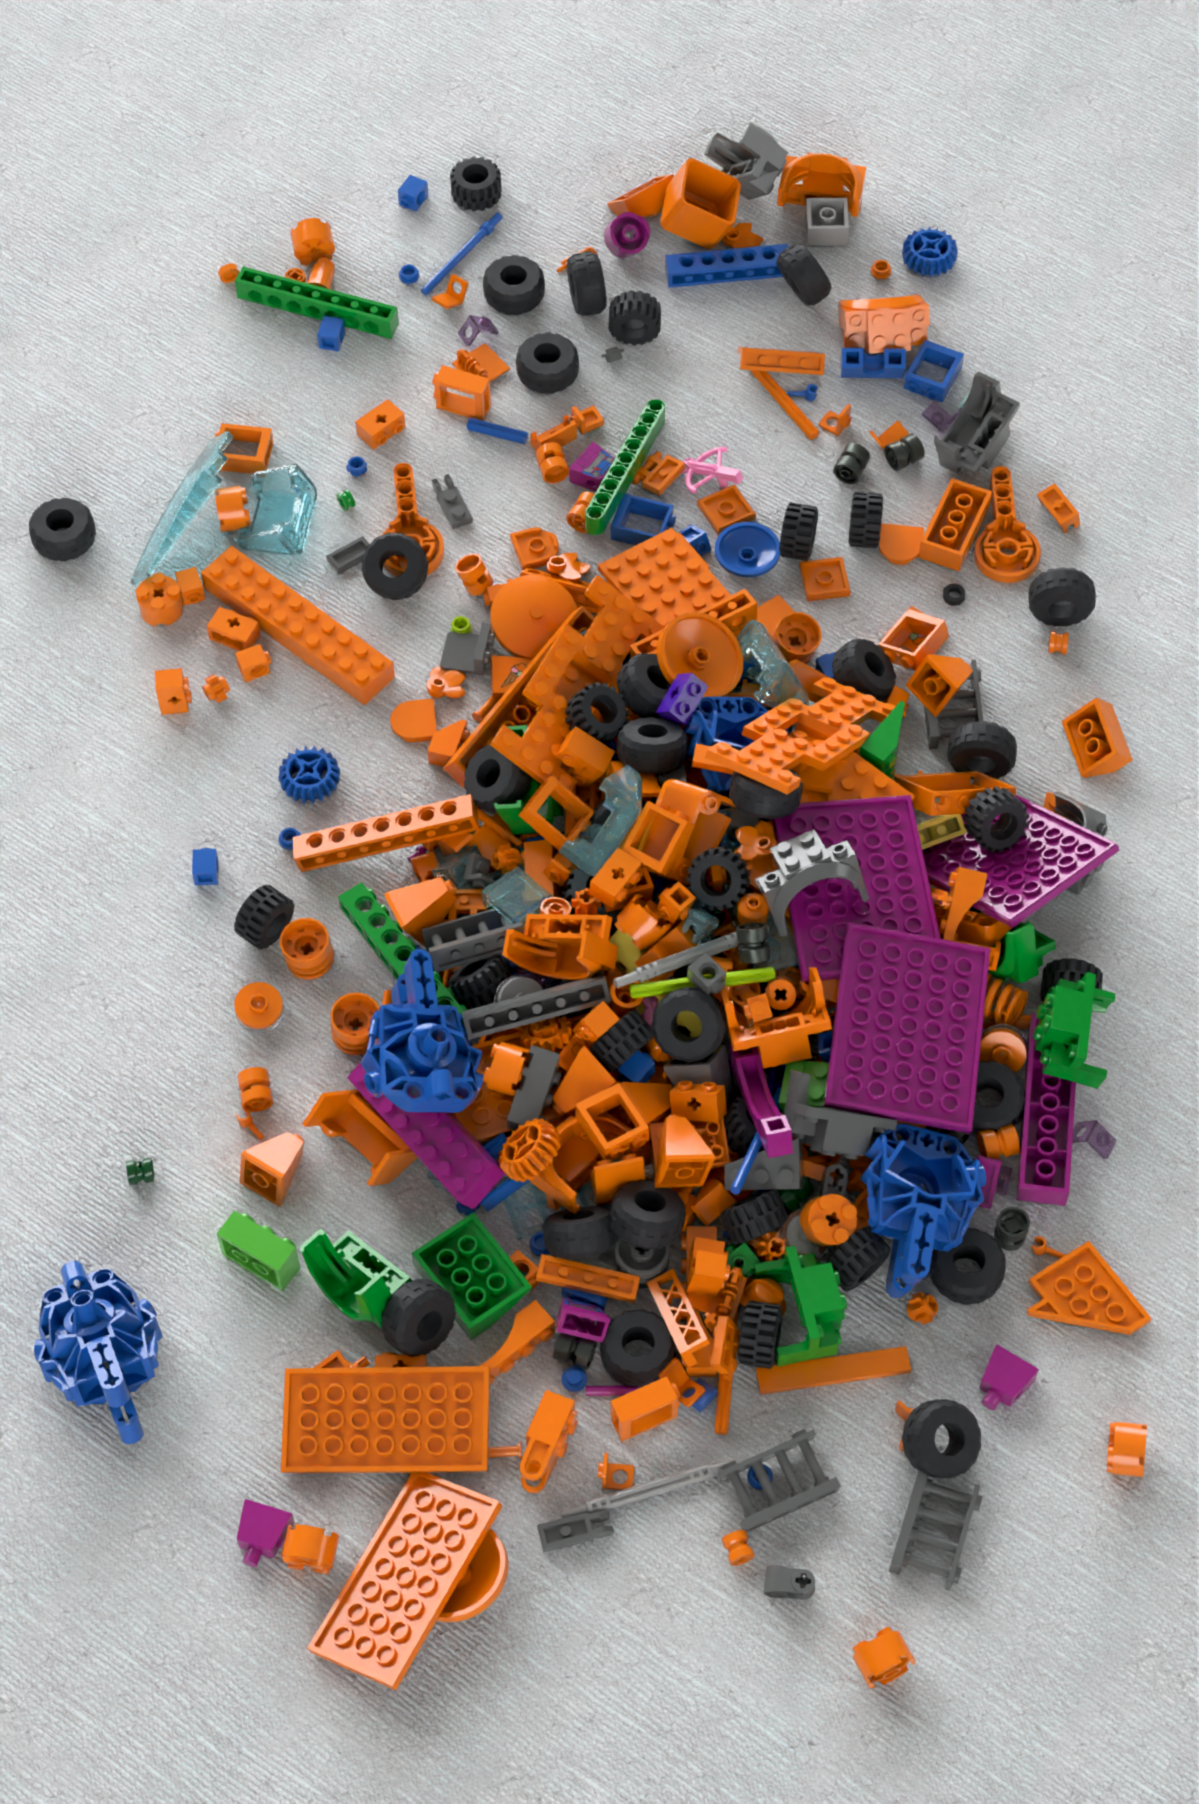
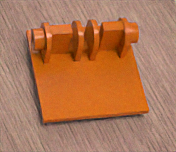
[452,343,510,381]
[687,1267,747,1321]

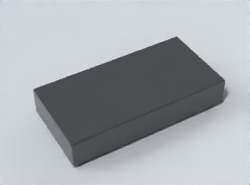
[326,536,369,575]

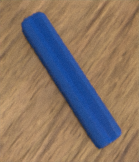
[467,418,528,444]

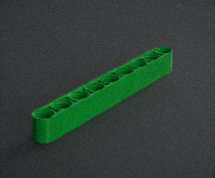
[585,399,665,535]

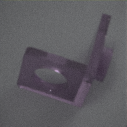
[458,315,499,346]
[922,401,962,433]
[1072,1120,1116,1159]

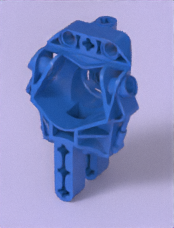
[684,697,793,849]
[361,949,484,1113]
[861,1123,986,1299]
[34,1261,163,1444]

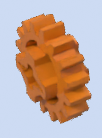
[519,1016,573,1052]

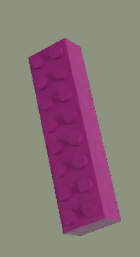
[1016,1013,1076,1206]
[347,1062,505,1209]

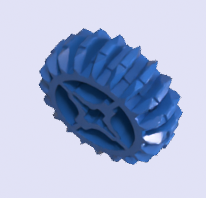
[902,227,958,278]
[278,745,340,804]

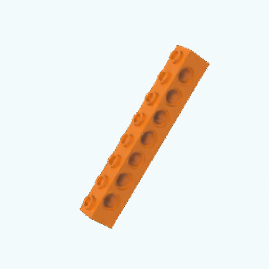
[293,794,479,872]

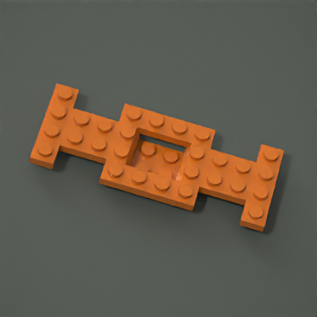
[490,575,664,791]
[705,677,895,794]

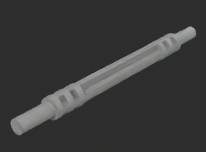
[613,927,769,988]
[561,1458,736,1518]

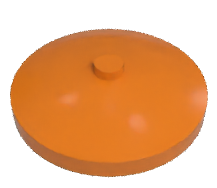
[490,575,577,659]
[657,612,743,697]
[437,1529,509,1622]

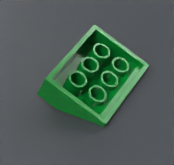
[859,701,905,780]
[412,1212,532,1340]

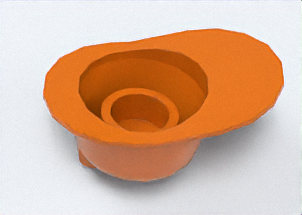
[739,1276,786,1316]

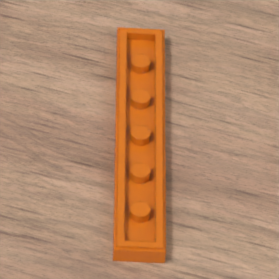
[692,744,836,794]
[756,1346,911,1395]

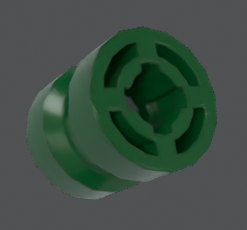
[126,1158,154,1185]

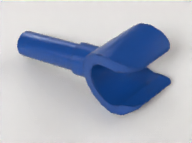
[787,384,818,401]

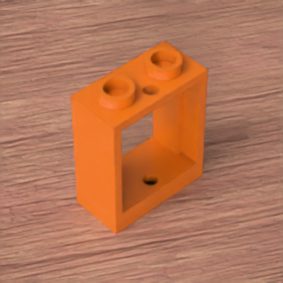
[432,365,491,421]
[210,423,274,475]
[878,609,949,671]
[518,775,594,851]
[622,800,695,877]
[575,1083,649,1160]
[610,1376,680,1442]

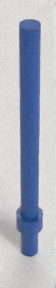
[421,212,503,295]
[730,1088,781,1194]

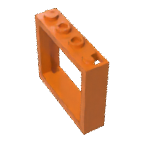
[894,771,1016,816]

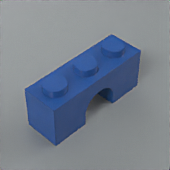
[840,348,906,379]

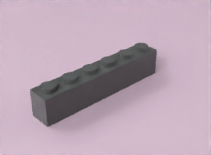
[462,974,612,1040]

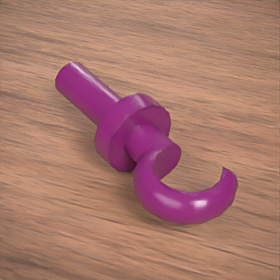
[407,845,437,862]

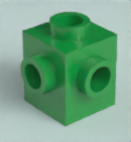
[724,1242,760,1278]

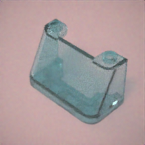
[235,463,317,555]
[736,620,810,708]
[559,765,642,876]

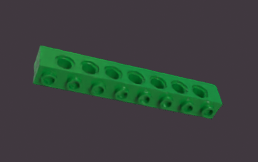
[235,266,399,339]
[338,882,467,1029]

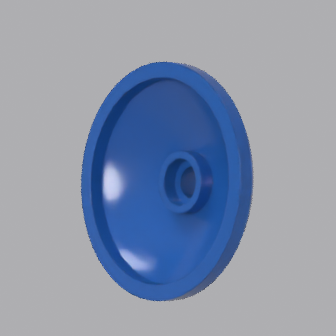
[715,522,780,577]

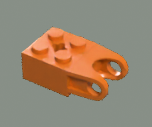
[520,1390,578,1494]

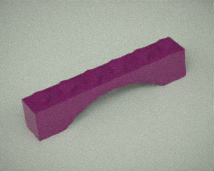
[730,1045,793,1158]

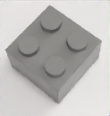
[805,198,849,246]

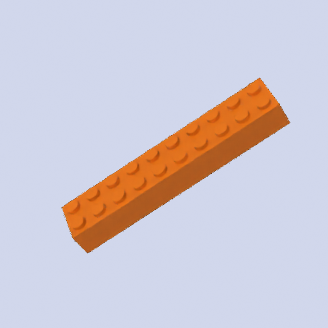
[201,545,395,706]
[443,605,595,789]

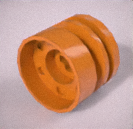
[768,612,822,668]
[279,918,335,980]
[330,992,380,1055]

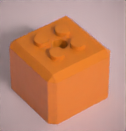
[660,158,741,250]

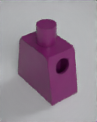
[979,1344,1039,1410]
[237,1499,294,1567]

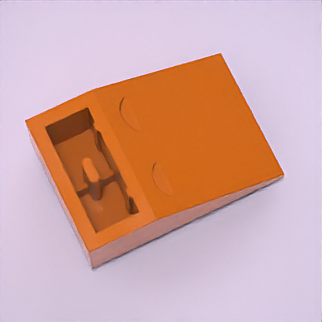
[649,1118,730,1179]
[589,1154,645,1207]

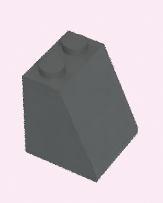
[663,1044,736,1110]

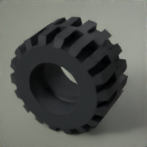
[450,157,502,211]
[608,291,661,345]
[848,492,883,549]
[779,502,818,561]
[565,682,629,744]
[963,787,1029,852]
[686,847,751,911]
[234,884,295,950]
[448,955,514,1010]
[1040,958,1103,1002]
[590,1010,654,1073]
[723,1095,782,1157]
[720,1189,789,1244]
[826,1226,891,1291]
[738,1300,782,1369]

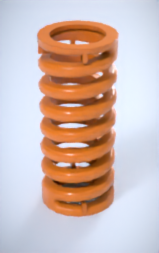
[984,973,1028,1030]

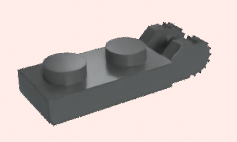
[431,474,473,529]
[537,1510,614,1553]

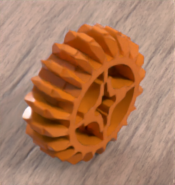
[498,1118,561,1182]

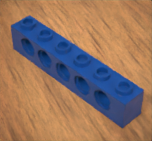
[665,244,789,288]

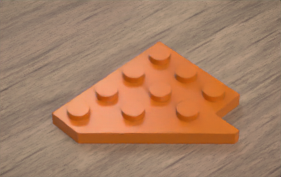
[1026,1241,1152,1335]

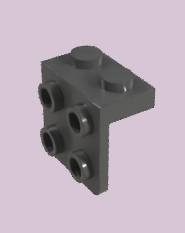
[440,623,495,676]

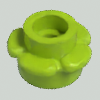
[450,616,472,634]

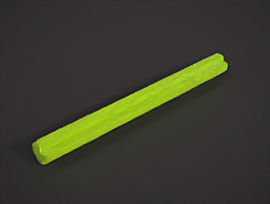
[629,967,776,998]

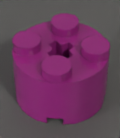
[604,212,650,258]

